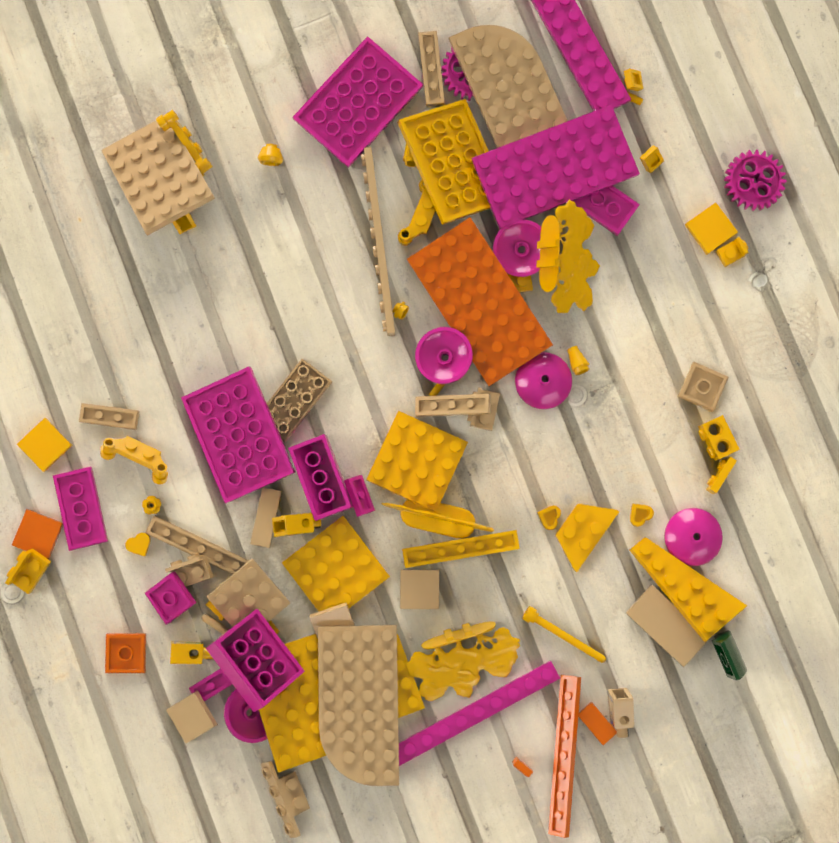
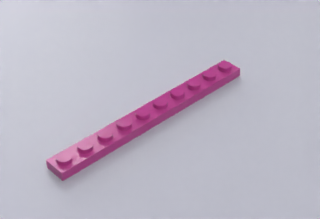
[399,660,560,766]

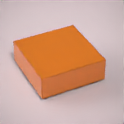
[512,757,533,777]

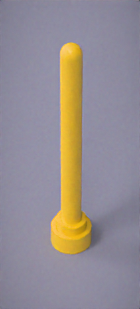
[522,606,606,663]

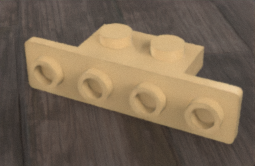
[261,761,310,838]

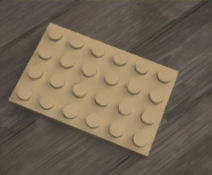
[101,121,215,236]

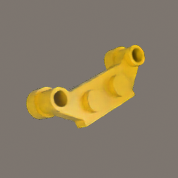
[156,109,213,176]
[398,179,436,246]
[100,436,168,485]

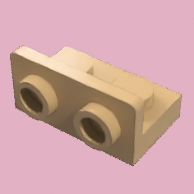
[467,387,500,431]
[165,554,213,587]

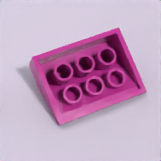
[206,609,305,712]

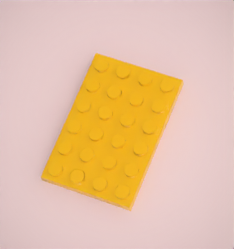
[397,99,491,225]
[259,633,326,773]

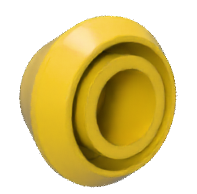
[258,144,283,166]

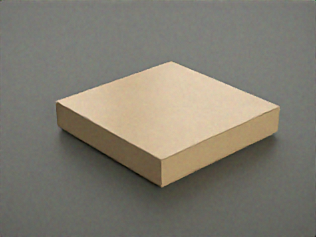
[678,362,729,412]
[400,570,439,609]
[309,603,355,638]
[166,690,218,743]

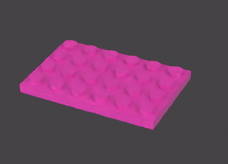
[292,36,423,168]
[181,366,296,503]

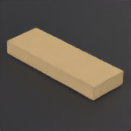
[79,403,140,430]
[250,487,282,548]

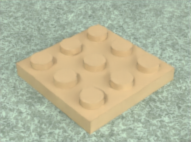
[207,558,290,627]

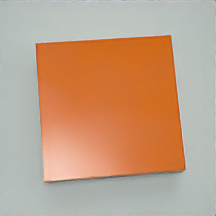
[12,509,63,559]
[105,633,146,673]

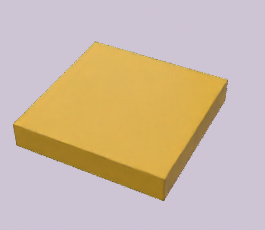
[685,202,738,255]
[17,418,73,472]

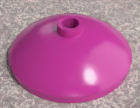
[493,219,541,277]
[415,327,473,384]
[515,352,572,409]
[664,508,723,566]
[224,689,267,743]

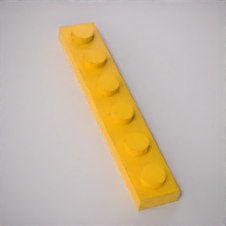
[402,530,520,568]

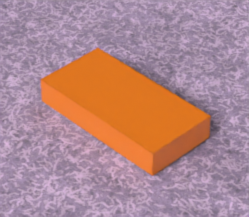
[578,702,617,745]

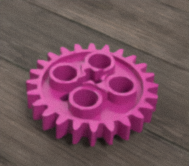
[441,47,474,101]
[724,149,787,211]

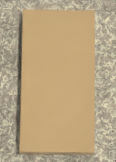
[267,359,332,442]
[626,585,709,667]

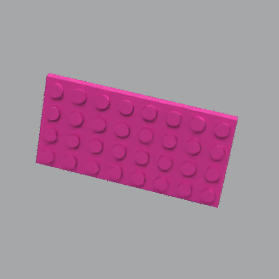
[471,105,640,229]

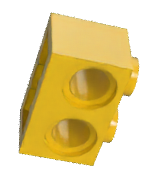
[698,415,740,461]

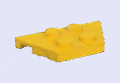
[555,504,619,572]

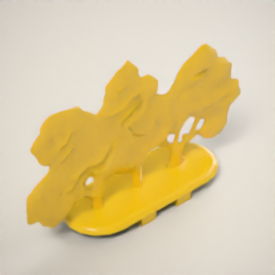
[536,199,600,313]
[381,499,494,539]
[406,621,520,701]

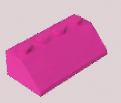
[288,434,353,521]

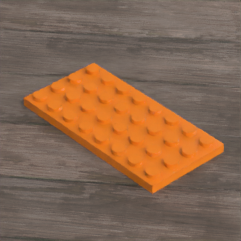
[407,217,553,386]

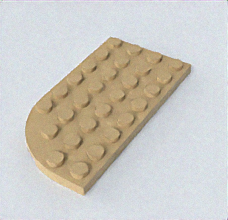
[448,25,568,148]
[318,625,399,786]

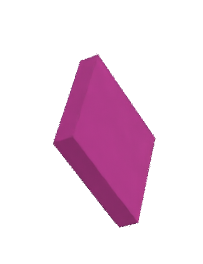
[145,571,196,625]

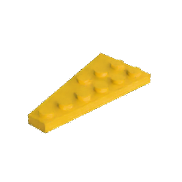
[629,537,747,642]

